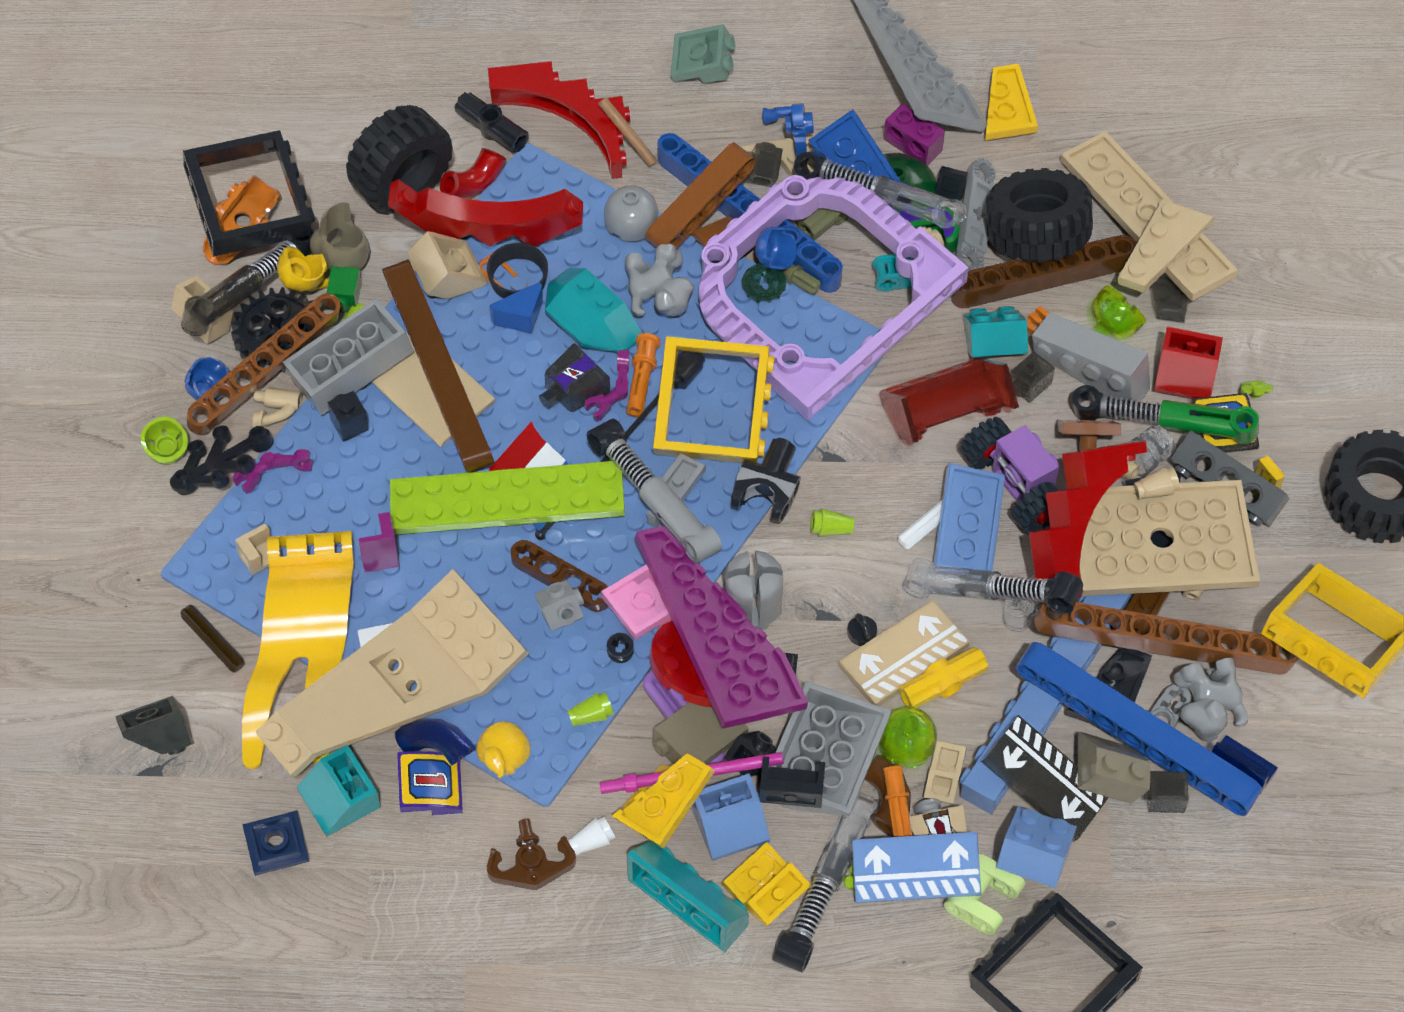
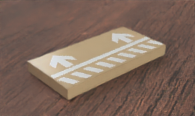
[839,600,970,706]

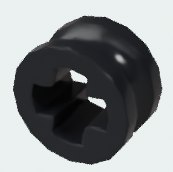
[607,633,634,663]

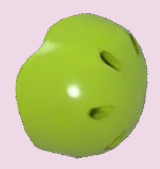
[140,416,188,464]

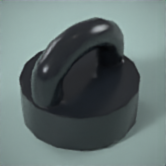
[847,613,877,646]

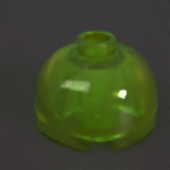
[1091,285,1147,339]
[878,706,937,768]

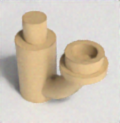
[252,387,302,428]

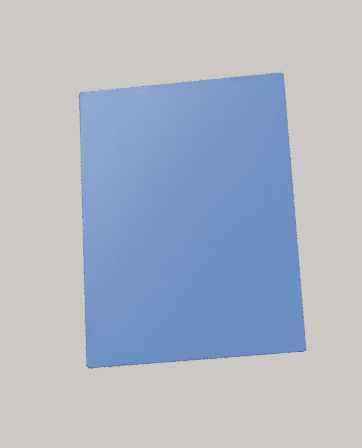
[161,143,886,807]

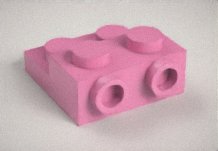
[601,564,672,640]

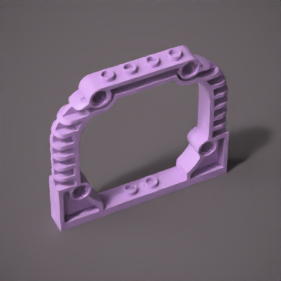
[699,175,969,421]

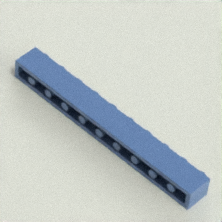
[959,594,1134,815]

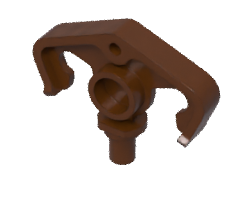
[487,819,576,890]

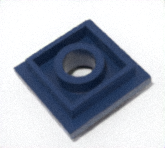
[242,810,309,876]

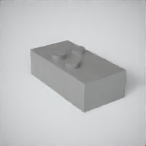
[283,298,415,416]

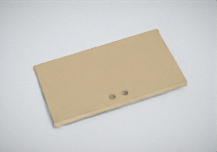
[371,333,495,447]

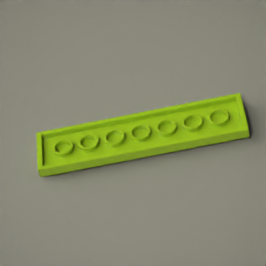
[390,461,625,535]

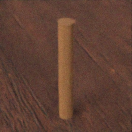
[598,97,658,167]

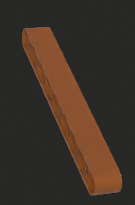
[1034,602,1299,675]

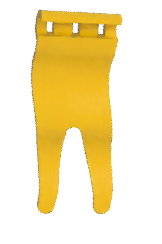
[242,531,354,770]

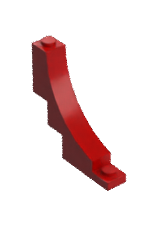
[388,179,583,246]
[1029,441,1147,603]

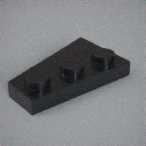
[1065,648,1152,727]

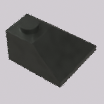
[115,695,191,755]

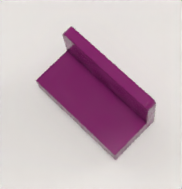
[358,512,399,573]

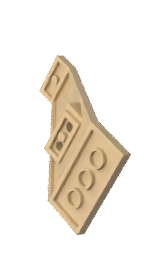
[255,569,529,778]

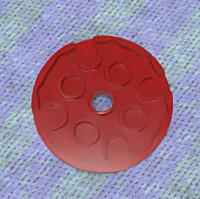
[649,620,712,707]

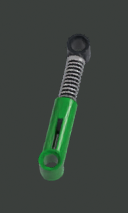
[1072,385,1259,444]

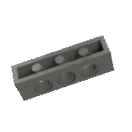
[1171,431,1289,527]

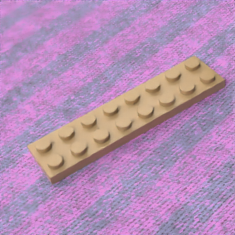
[1061,131,1238,301]

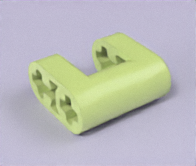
[944,854,1026,935]

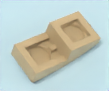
[923,740,967,805]

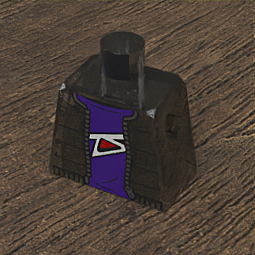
[539,343,610,412]

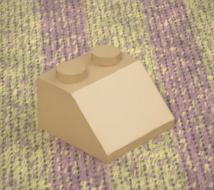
[407,231,487,299]

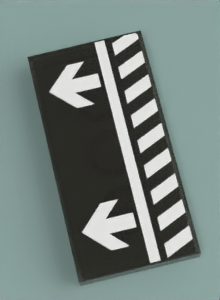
[981,715,1109,842]

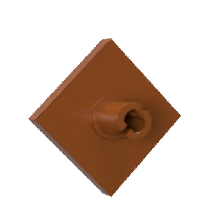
[1057,419,1121,451]

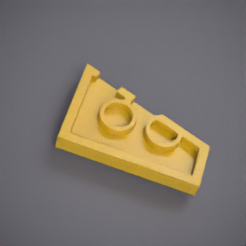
[985,63,1038,140]
[612,753,715,849]

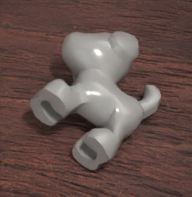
[625,244,694,317]
[1174,657,1248,742]

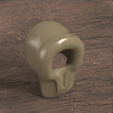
[310,202,369,270]

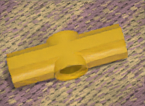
[899,647,989,711]

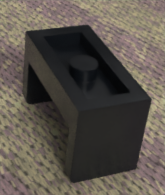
[760,756,825,808]

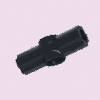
[454,92,529,152]

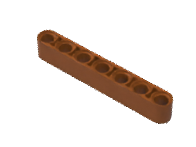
[187,293,340,435]

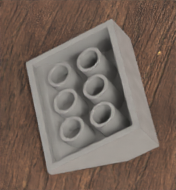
[770,681,892,816]

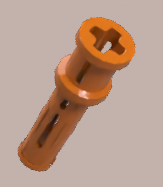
[626,333,661,417]

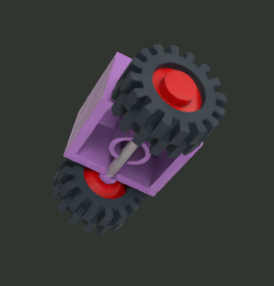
[960,417,1059,534]

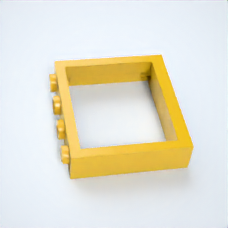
[653,336,775,463]
[1261,562,1404,699]

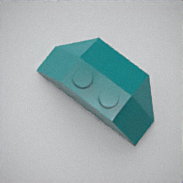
[545,268,642,354]

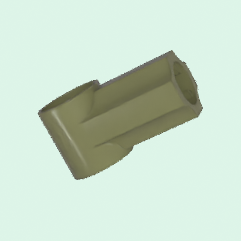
[797,208,849,240]

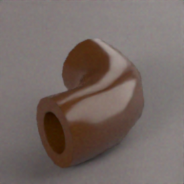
[865,755,911,837]

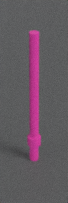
[600,752,784,794]

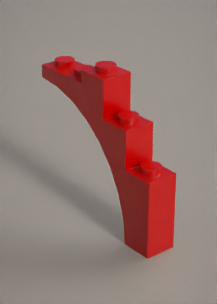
[488,61,631,179]

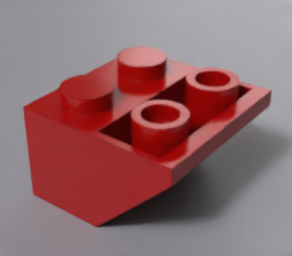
[1154,327,1223,400]

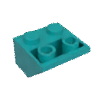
[963,306,1028,357]
[297,745,380,837]

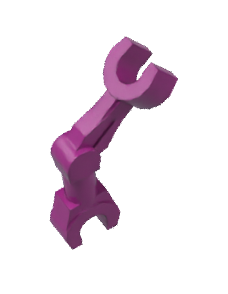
[584,350,629,422]
[232,449,313,494]

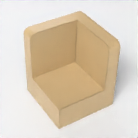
[235,524,282,576]

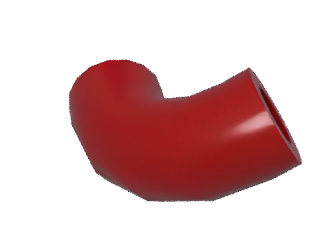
[440,148,507,199]

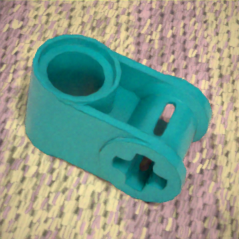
[872,255,914,292]

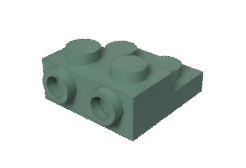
[671,24,736,84]

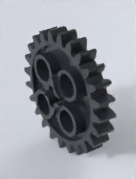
[231,287,323,372]

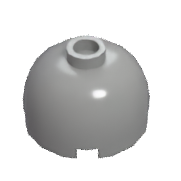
[604,186,658,241]

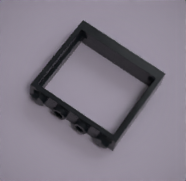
[183,130,315,257]
[970,892,1143,1012]

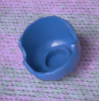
[755,227,797,270]
[184,357,229,401]

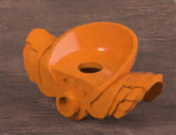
[203,175,281,265]

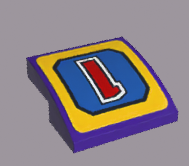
[397,751,463,816]

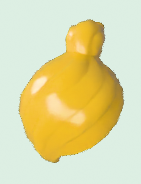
[277,247,329,292]
[476,721,531,778]

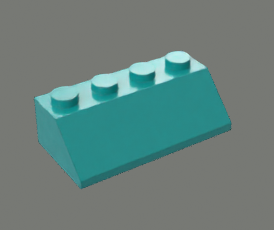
[627,841,749,952]

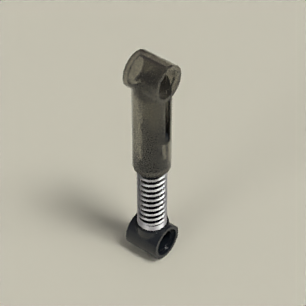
[181,228,314,336]

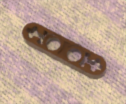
[511,540,609,612]

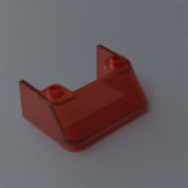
[879,358,1019,443]

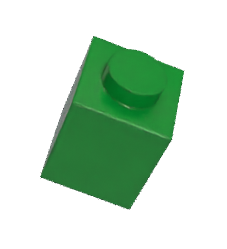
[326,266,362,312]

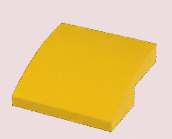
[721,842,811,927]

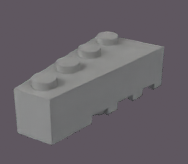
[1032,312,1150,402]

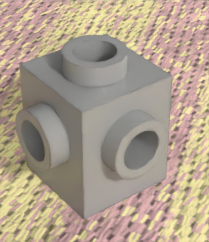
[534,580,584,631]

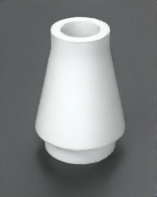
[568,817,616,856]

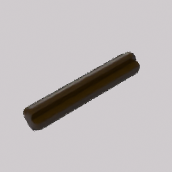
[180,604,245,673]

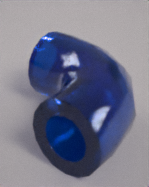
[395,718,476,766]

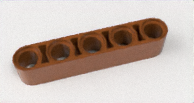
[645,142,756,249]

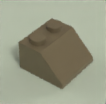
[1078,732,1150,804]

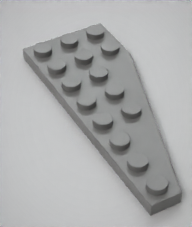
[854,0,988,132]

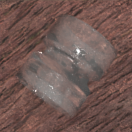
[1128,424,1176,477]

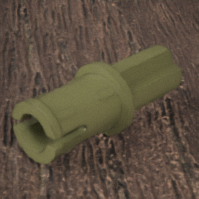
[769,264,821,295]

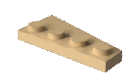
[1118,199,1214,293]

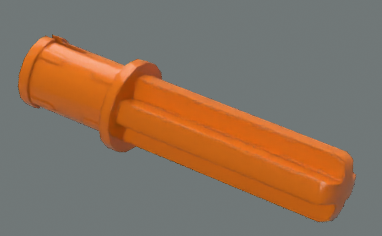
[883,765,912,837]

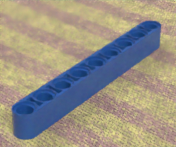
[657,133,843,293]
[1016,642,1262,816]

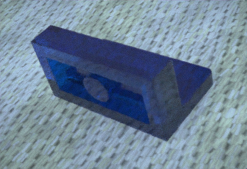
[1212,735,1278,794]

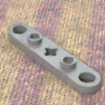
[956,158,996,271]

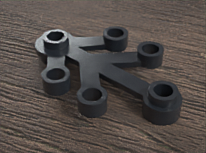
[170,425,273,495]

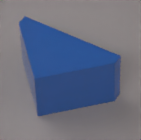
[490,282,543,333]

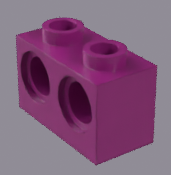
[884,104,945,166]

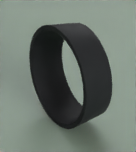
[487,243,548,298]

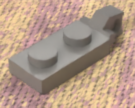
[646,453,706,527]

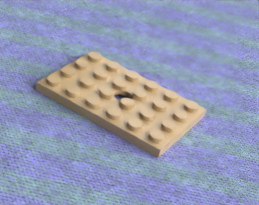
[1080,480,1260,596]

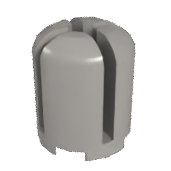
[724,551,783,630]

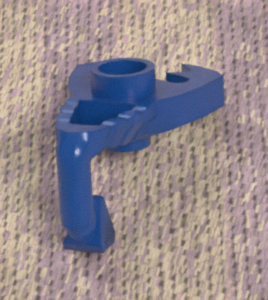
[762,103,814,157]

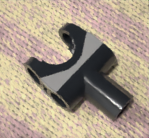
[731,438,801,523]

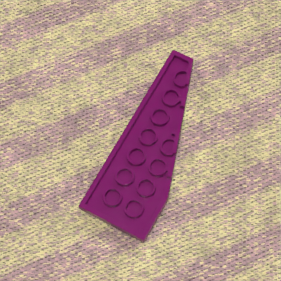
[635,526,809,729]

